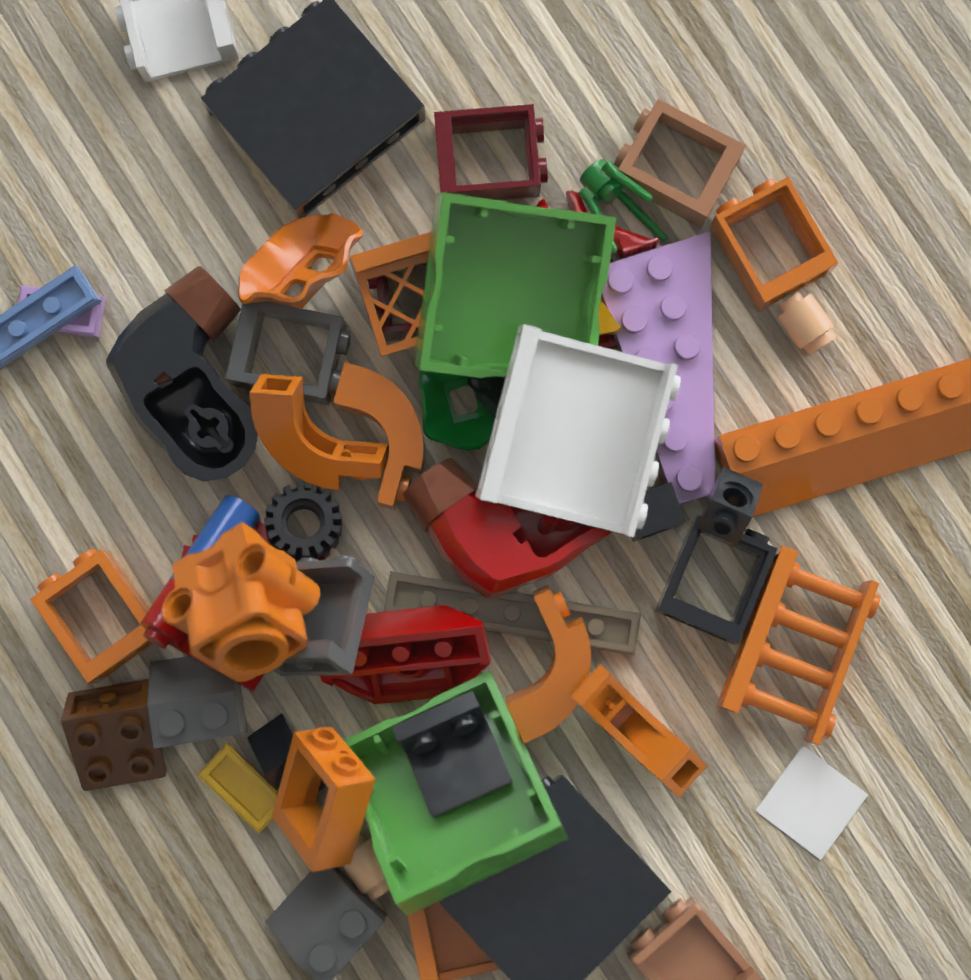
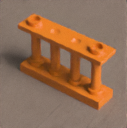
[716,545,881,745]

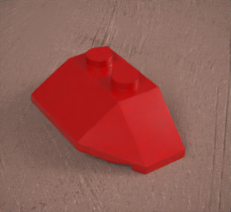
[320,605,491,704]

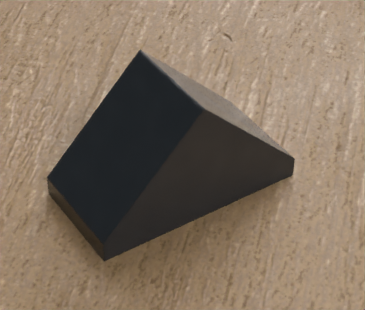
[247,713,327,792]

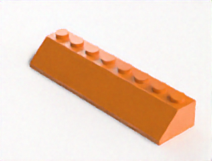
[714,358,971,517]

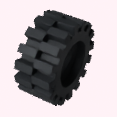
[264,482,342,562]

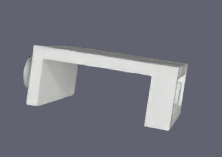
[115,0,240,82]

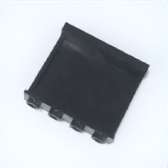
[201,0,426,218]
[438,775,672,980]

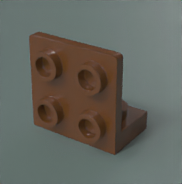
[61,679,167,791]

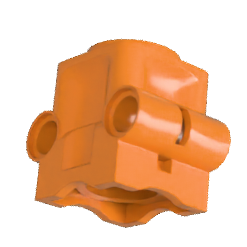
[162,522,320,682]

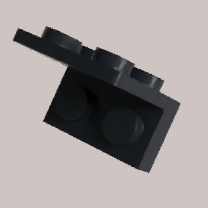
[392,691,512,818]

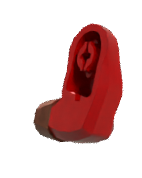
[403,458,613,598]

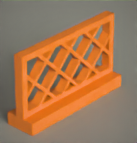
[350,231,432,357]

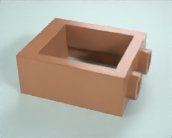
[613,99,746,228]

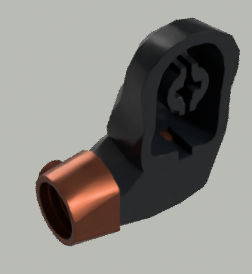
[106,265,258,482]

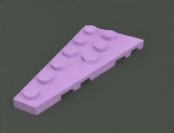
[601,231,715,505]

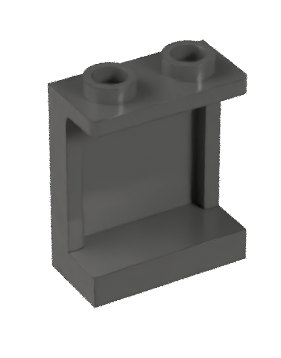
[273,555,375,676]

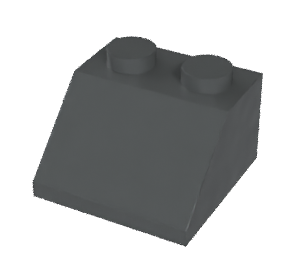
[148,656,248,749]
[265,867,387,980]

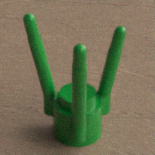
[578,159,667,253]

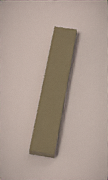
[383,571,641,656]

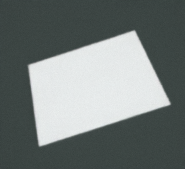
[755,745,868,860]

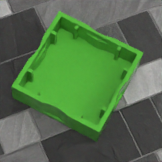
[414,193,616,378]
[344,671,568,916]

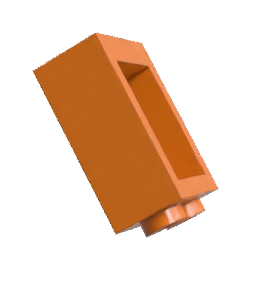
[710,177,838,312]
[30,548,153,683]
[272,727,376,872]

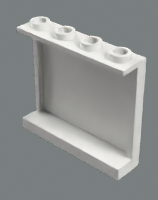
[476,325,681,537]

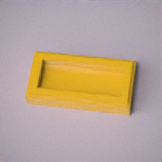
[197,742,278,834]

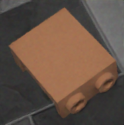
[627,897,763,980]

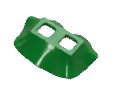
[419,370,495,451]

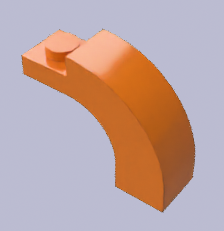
[333,362,425,510]
[250,374,389,490]
[506,584,591,743]
[571,664,708,798]

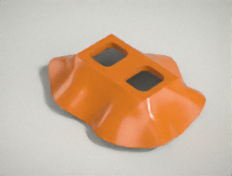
[238,213,363,309]

